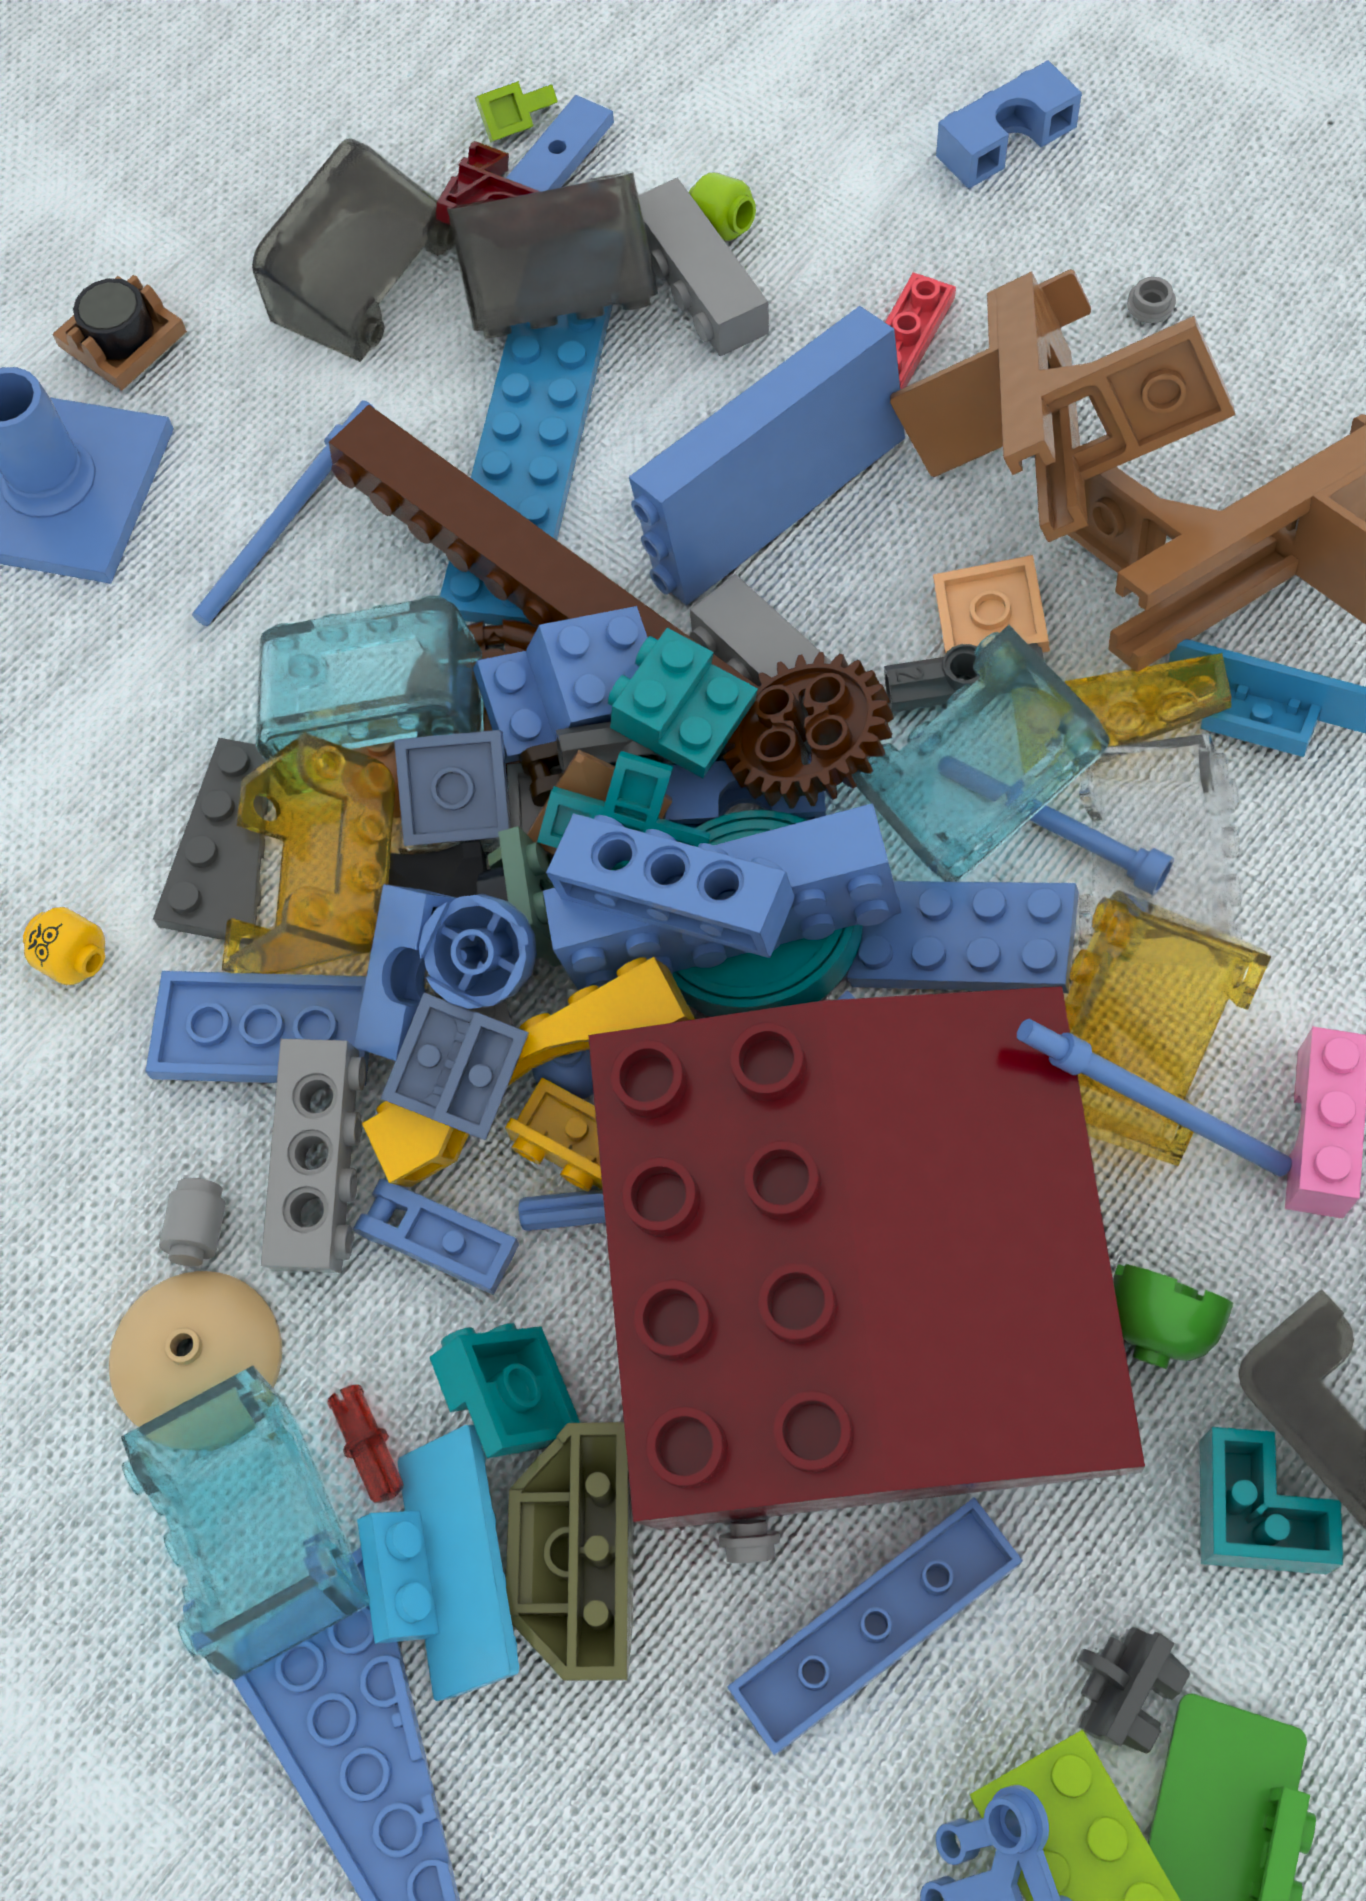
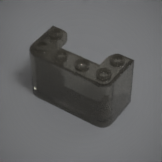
[1239,1289,1366,1530]

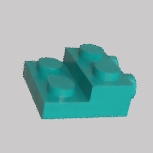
[608,628,758,778]
[429,1323,580,1458]

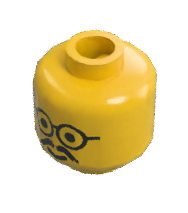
[23,907,105,986]

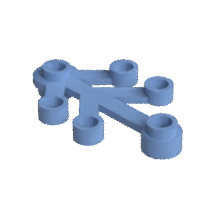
[920,1785,1072,1901]

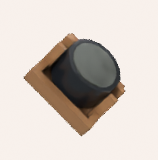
[52,275,187,391]

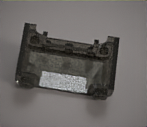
[252,138,460,362]

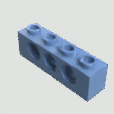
[546,813,795,958]

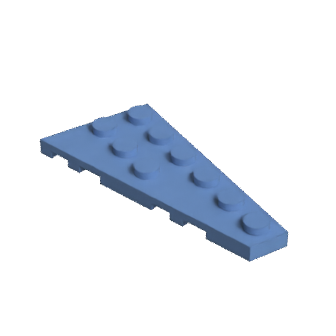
[216,1547,460,1901]

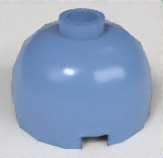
[419,894,537,1009]

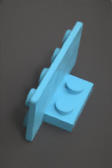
[357,1425,520,1701]

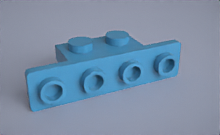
[1166,639,1366,757]

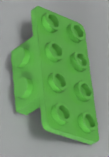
[1148,1694,1316,1901]

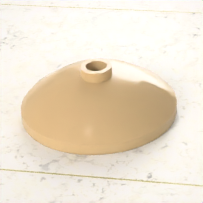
[109,1271,282,1445]

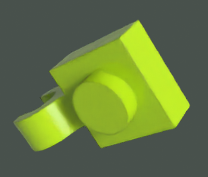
[475,81,558,143]

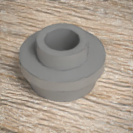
[1127,277,1176,323]
[719,1519,780,1563]

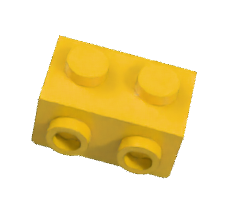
[505,1077,602,1192]

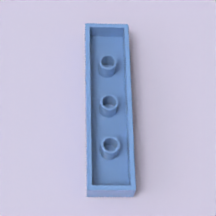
[727,1497,1023,1757]

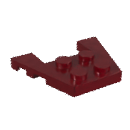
[436,141,625,250]

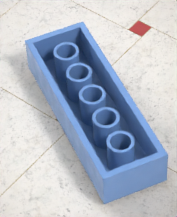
[543,803,901,991]

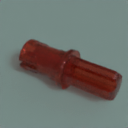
[327,1384,404,1504]

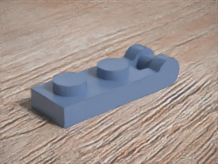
[353,1179,519,1295]

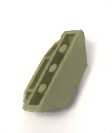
[506,1422,634,1681]

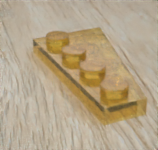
[1012,653,1232,787]

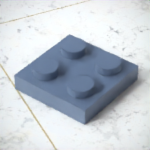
[394,730,511,846]

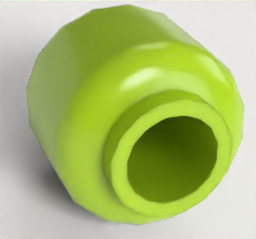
[689,173,756,241]

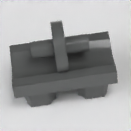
[1076,1627,1190,1754]

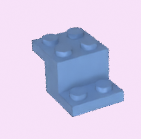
[473,606,648,763]

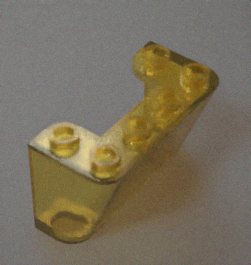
[222,732,395,974]
[1065,890,1271,1166]

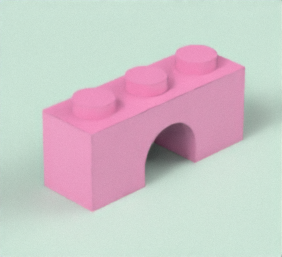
[1285,1026,1366,1219]

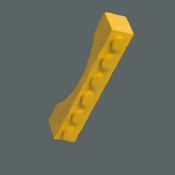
[362,957,695,1188]

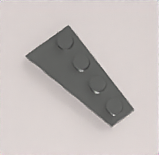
[153,738,272,947]

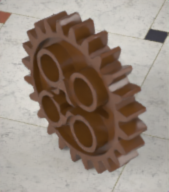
[723,652,894,809]

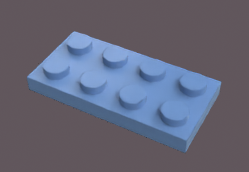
[847,881,1079,993]
[145,971,370,1086]

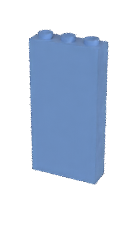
[629,306,905,606]

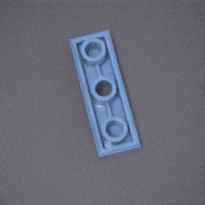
[506,95,614,196]

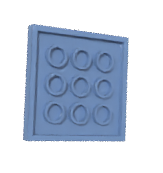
[0,367,174,584]

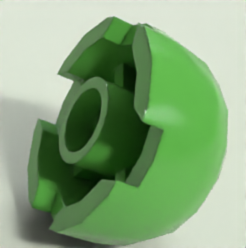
[1113,1264,1234,1369]

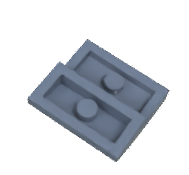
[380,992,529,1140]

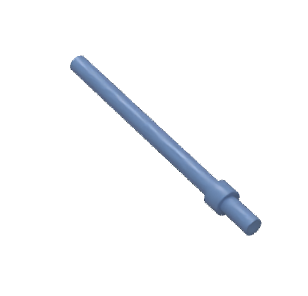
[192,400,374,626]
[1017,1019,1292,1177]

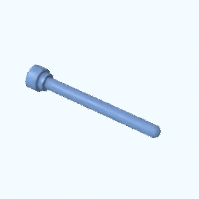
[939,757,1174,896]

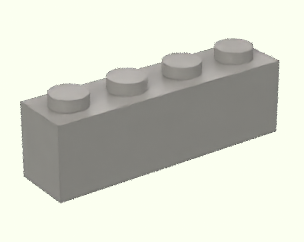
[627,177,769,357]
[690,574,832,754]

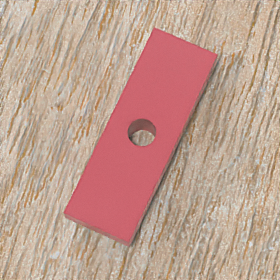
[885,272,956,390]

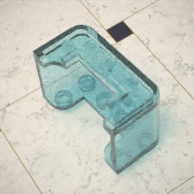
[255,595,484,789]
[853,625,1110,882]
[121,1366,370,1680]

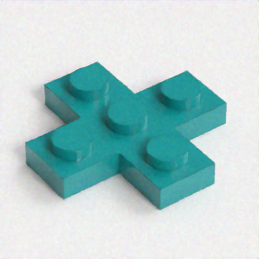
[537,751,711,870]

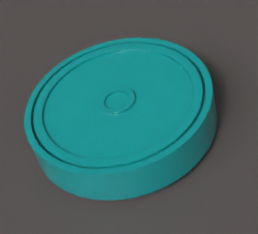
[672,810,863,1017]

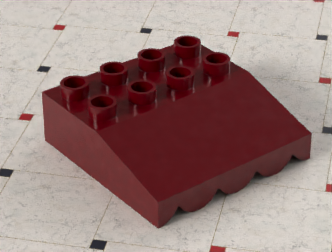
[588,986,1145,1530]

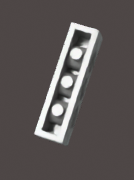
[261,1039,366,1273]

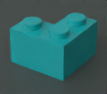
[1199,1427,1343,1575]

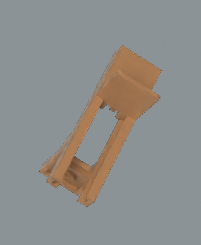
[890,269,1236,542]
[1067,414,1366,672]

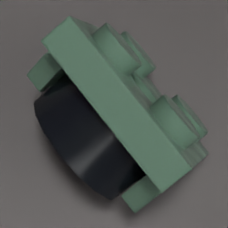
[477,826,562,967]

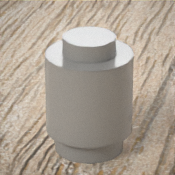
[159,1178,226,1266]

